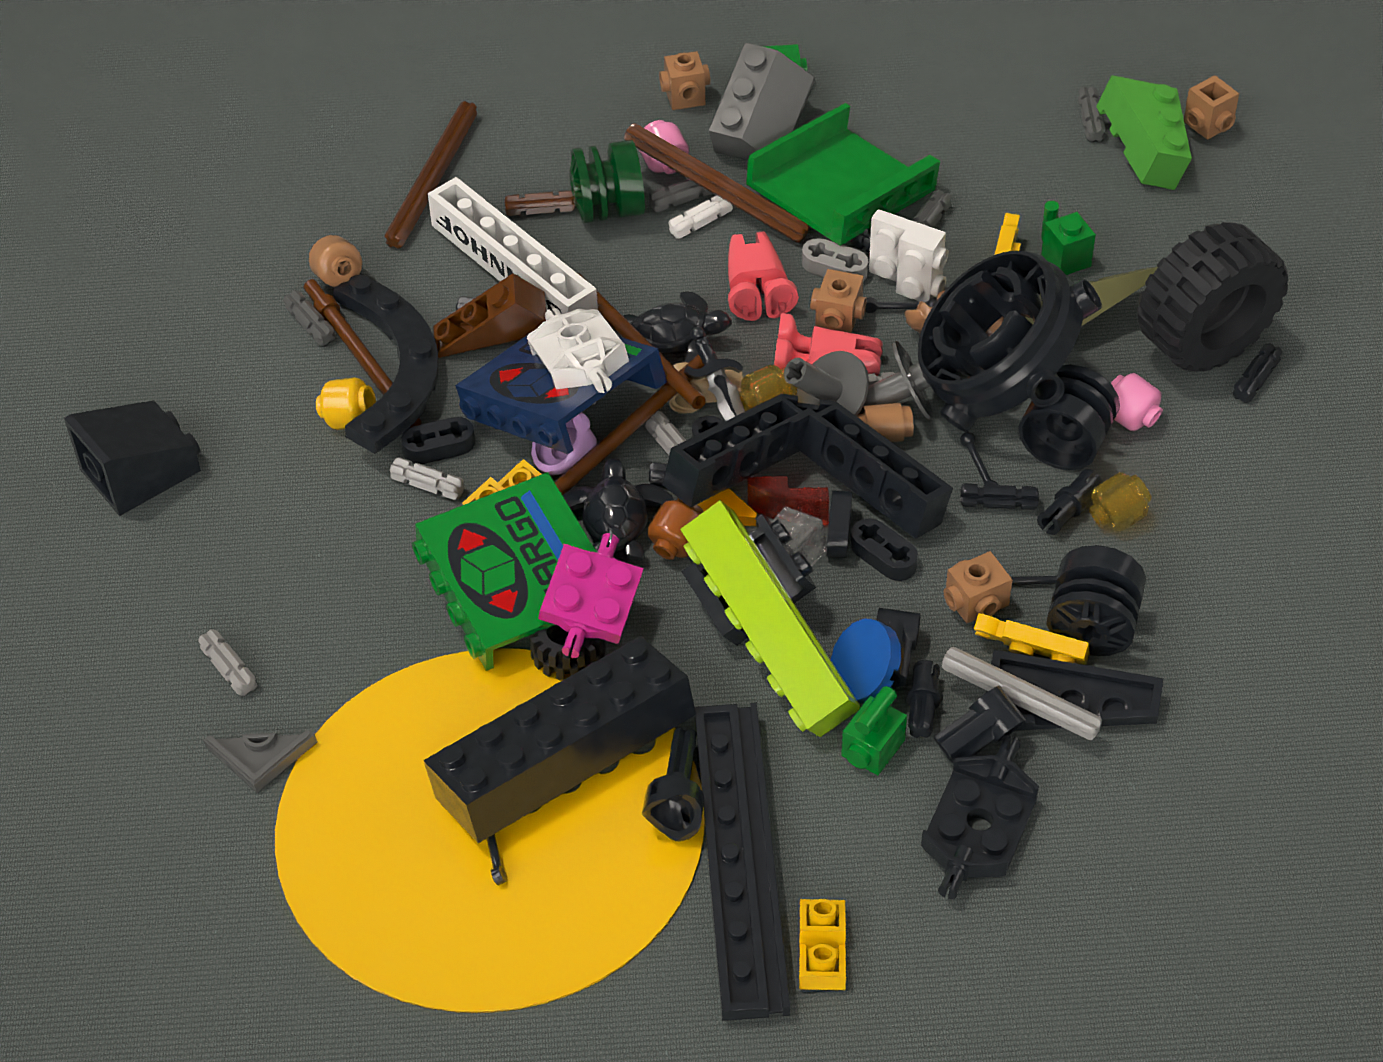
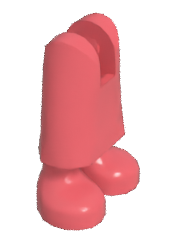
[728,231,799,321]
[773,313,883,376]

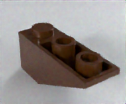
[433,273,547,358]

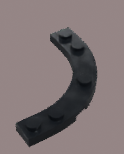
[334,273,438,454]

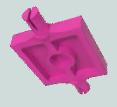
[538,533,644,658]

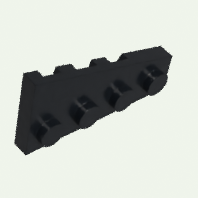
[986,650,1164,730]

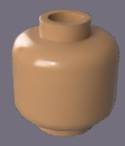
[309,235,362,287]

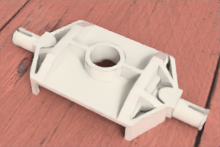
[527,308,629,393]

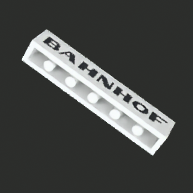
[428,177,598,315]

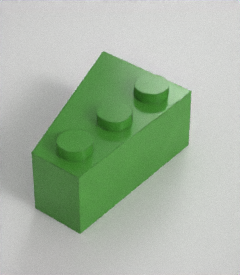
[1096,75,1192,190]

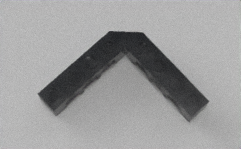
[663,394,953,539]

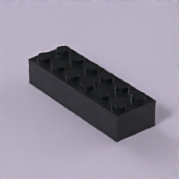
[423,636,696,843]

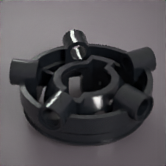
[918,251,1102,433]

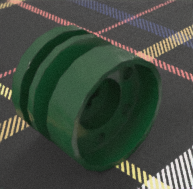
[569,140,645,224]

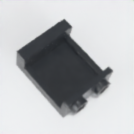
[681,514,816,646]

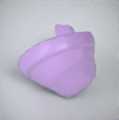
[531,412,597,475]

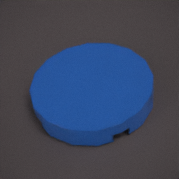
[830,618,901,704]

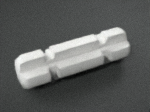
[668,195,733,239]

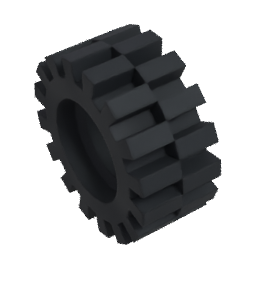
[530,625,606,680]

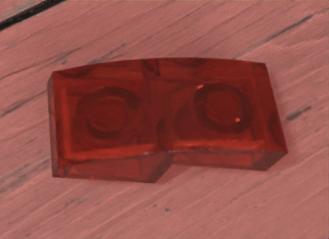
[747,476,829,525]

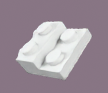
[869,209,949,302]

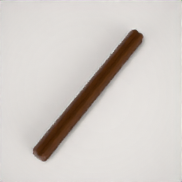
[385,101,477,249]
[624,123,809,243]

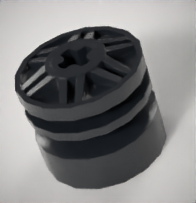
[1018,364,1120,471]
[1046,545,1147,656]

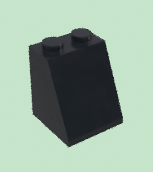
[64,400,201,516]

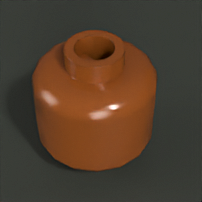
[648,498,704,560]

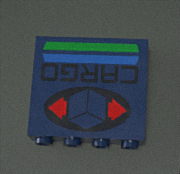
[455,335,667,454]

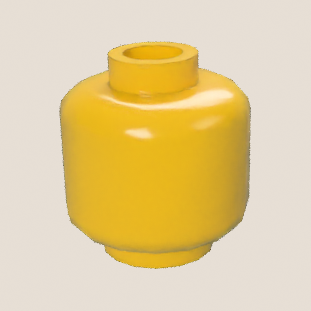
[316,377,376,430]

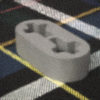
[802,238,868,282]

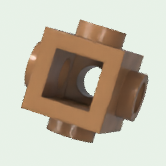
[659,51,710,110]
[1184,75,1239,140]
[810,269,867,333]
[944,551,1012,624]

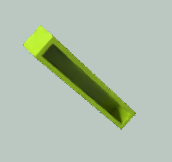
[680,500,861,737]

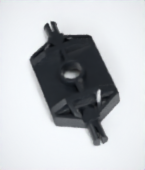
[921,735,1039,899]

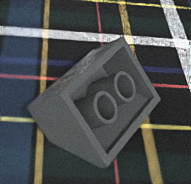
[709,42,815,160]

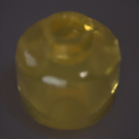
[739,364,797,411]
[1089,472,1152,532]

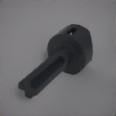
[642,727,705,841]

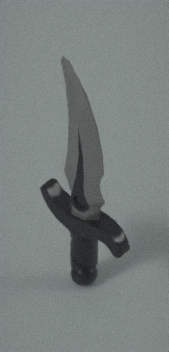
[684,326,745,421]

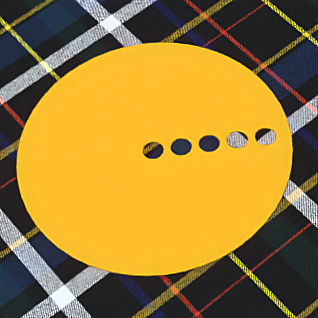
[275,648,705,1013]

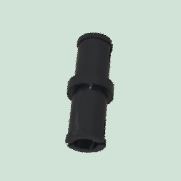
[1037,469,1103,535]

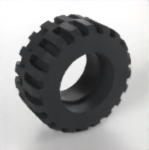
[1137,222,1289,372]

